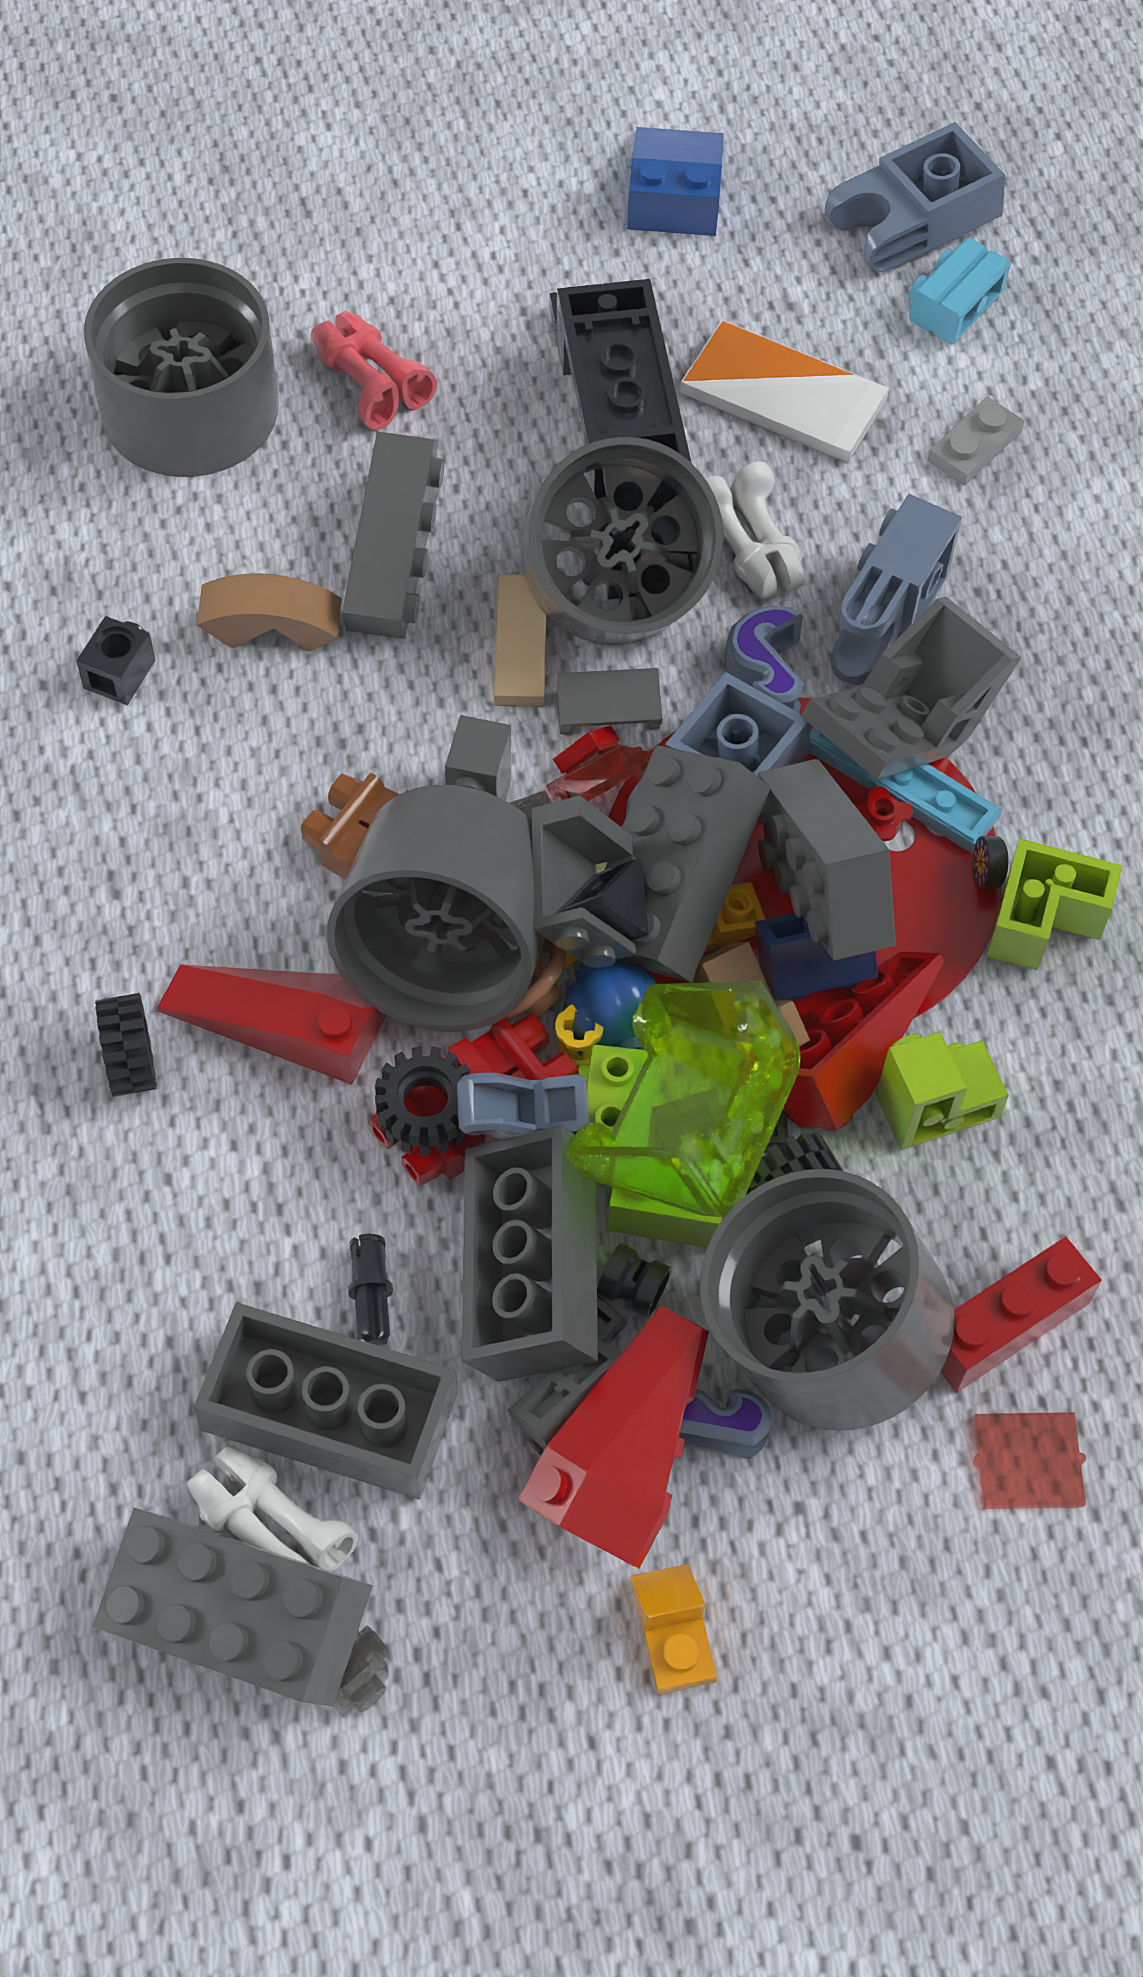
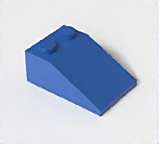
[627,127,724,236]

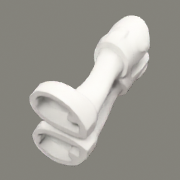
[705,461,805,600]
[187,1445,359,1571]

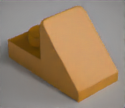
[630,1564,717,1695]

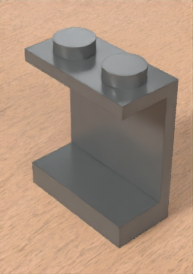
[532,795,636,968]

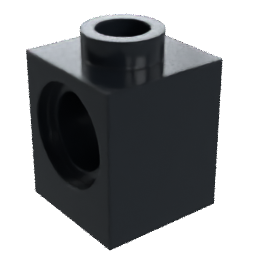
[76,616,156,706]

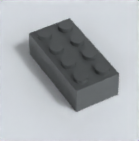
[604,745,771,983]
[758,759,896,961]
[462,1125,598,1382]
[193,1302,458,1500]
[92,1507,373,1707]

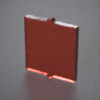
[546,744,653,801]
[972,1412,1086,1509]

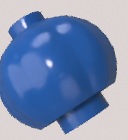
[563,962,662,1050]

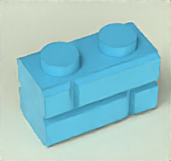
[909,237,1011,345]

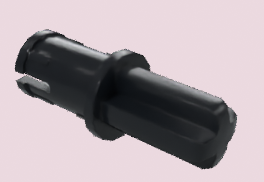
[348,1233,393,1346]

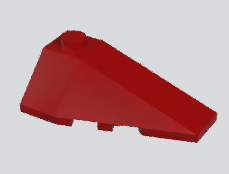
[735,951,944,1131]
[157,964,387,1085]
[518,1305,709,1569]

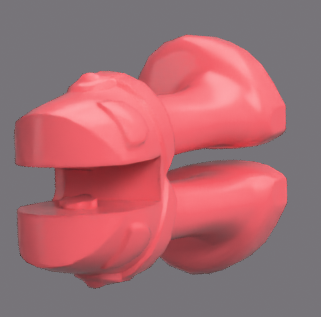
[311,311,437,430]

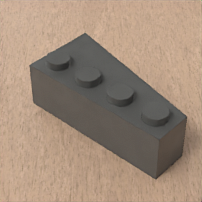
[342,431,445,639]

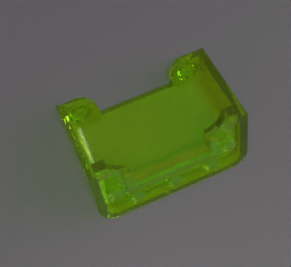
[566,981,800,1217]

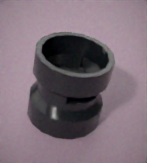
[597,1243,672,1318]

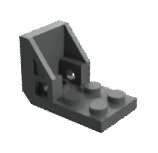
[801,597,1022,780]

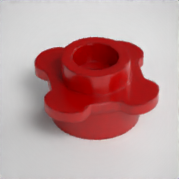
[855,786,913,841]

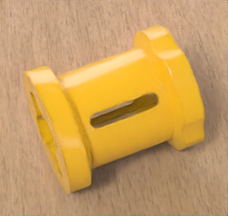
[555,1004,603,1068]

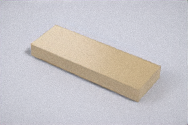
[494,574,546,707]

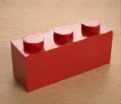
[940,1236,1102,1393]

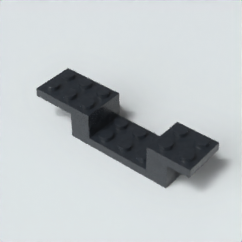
[549,279,696,600]

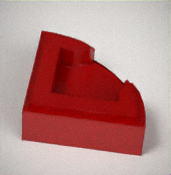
[553,725,620,774]

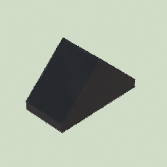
[555,858,649,941]

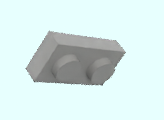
[927,396,1024,486]

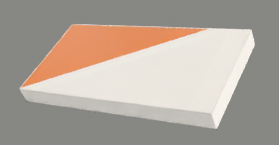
[680,320,889,463]

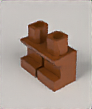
[301,772,409,879]

